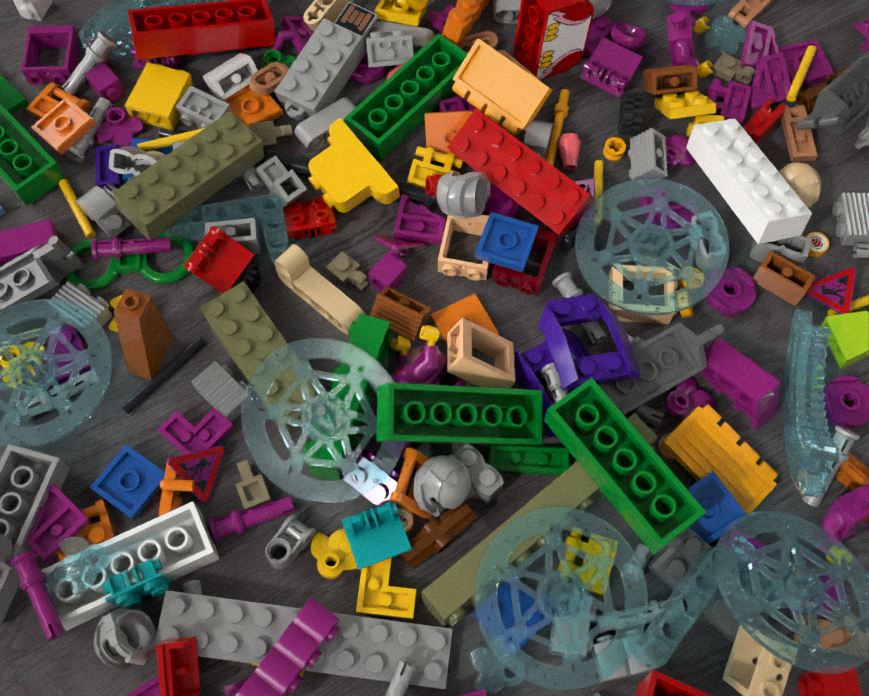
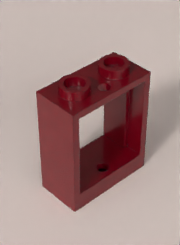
[491,229,558,296]

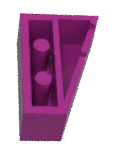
[699,338,781,431]

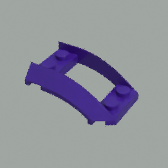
[538,294,641,391]
[514,328,591,439]

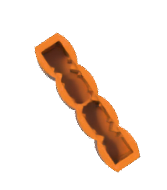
[442,0,490,47]

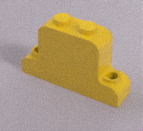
[308,118,400,213]

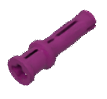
[91,236,171,261]
[209,496,295,542]
[10,550,66,641]

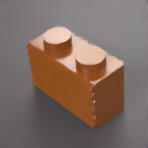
[644,65,697,96]
[753,251,815,306]
[370,286,431,341]

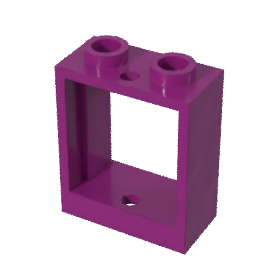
[21,25,81,85]

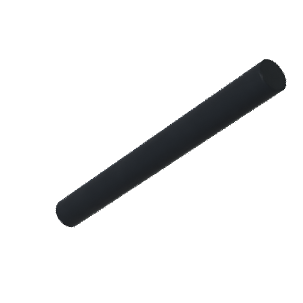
[121,336,206,414]

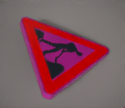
[374,235,427,258]
[805,267,856,314]
[167,445,224,503]

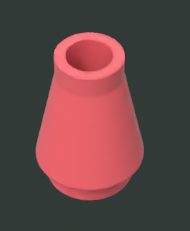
[558,133,581,171]

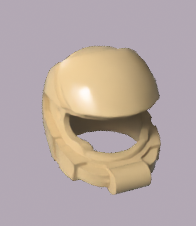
[779,162,821,208]

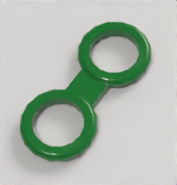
[64,232,195,292]

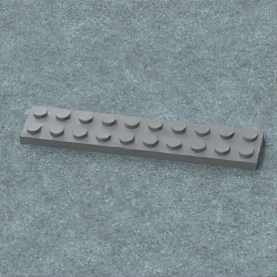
[155,590,452,689]

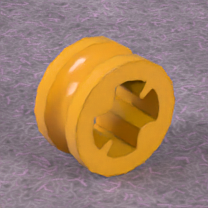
[603,137,626,161]

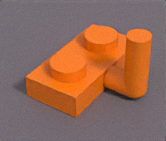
[158,464,195,516]

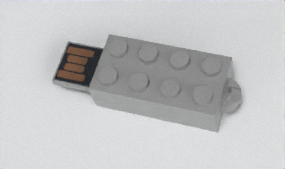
[275,2,378,120]

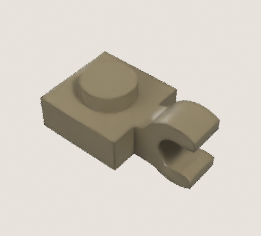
[712,52,755,85]
[249,120,293,147]
[325,252,369,291]
[235,460,272,510]

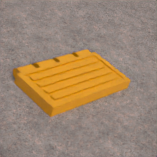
[452,38,552,136]
[661,404,778,522]

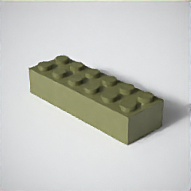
[113,111,264,241]
[199,281,324,438]

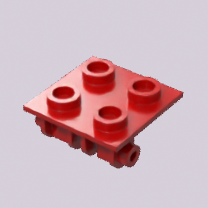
[283,197,337,241]
[183,226,255,294]

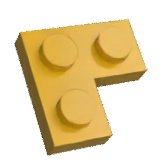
[356,558,416,620]

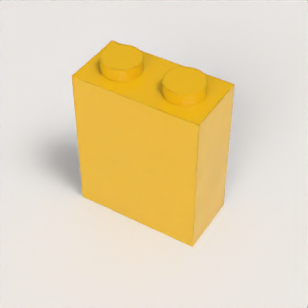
[125,62,194,131]

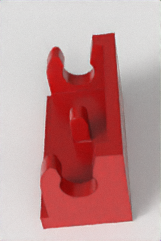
[742,99,786,145]
[156,636,201,696]

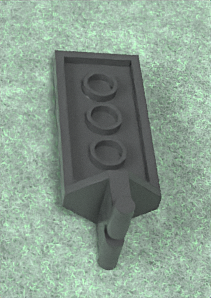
[796,50,869,135]
[0,236,86,318]
[598,322,724,415]
[634,528,777,643]

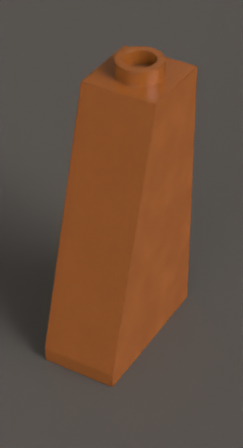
[114,289,174,380]

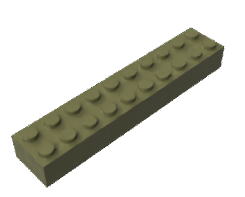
[422,413,658,628]

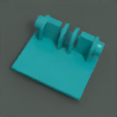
[341,502,412,570]
[102,558,175,609]

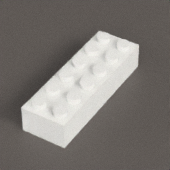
[686,119,812,244]
[41,501,220,631]

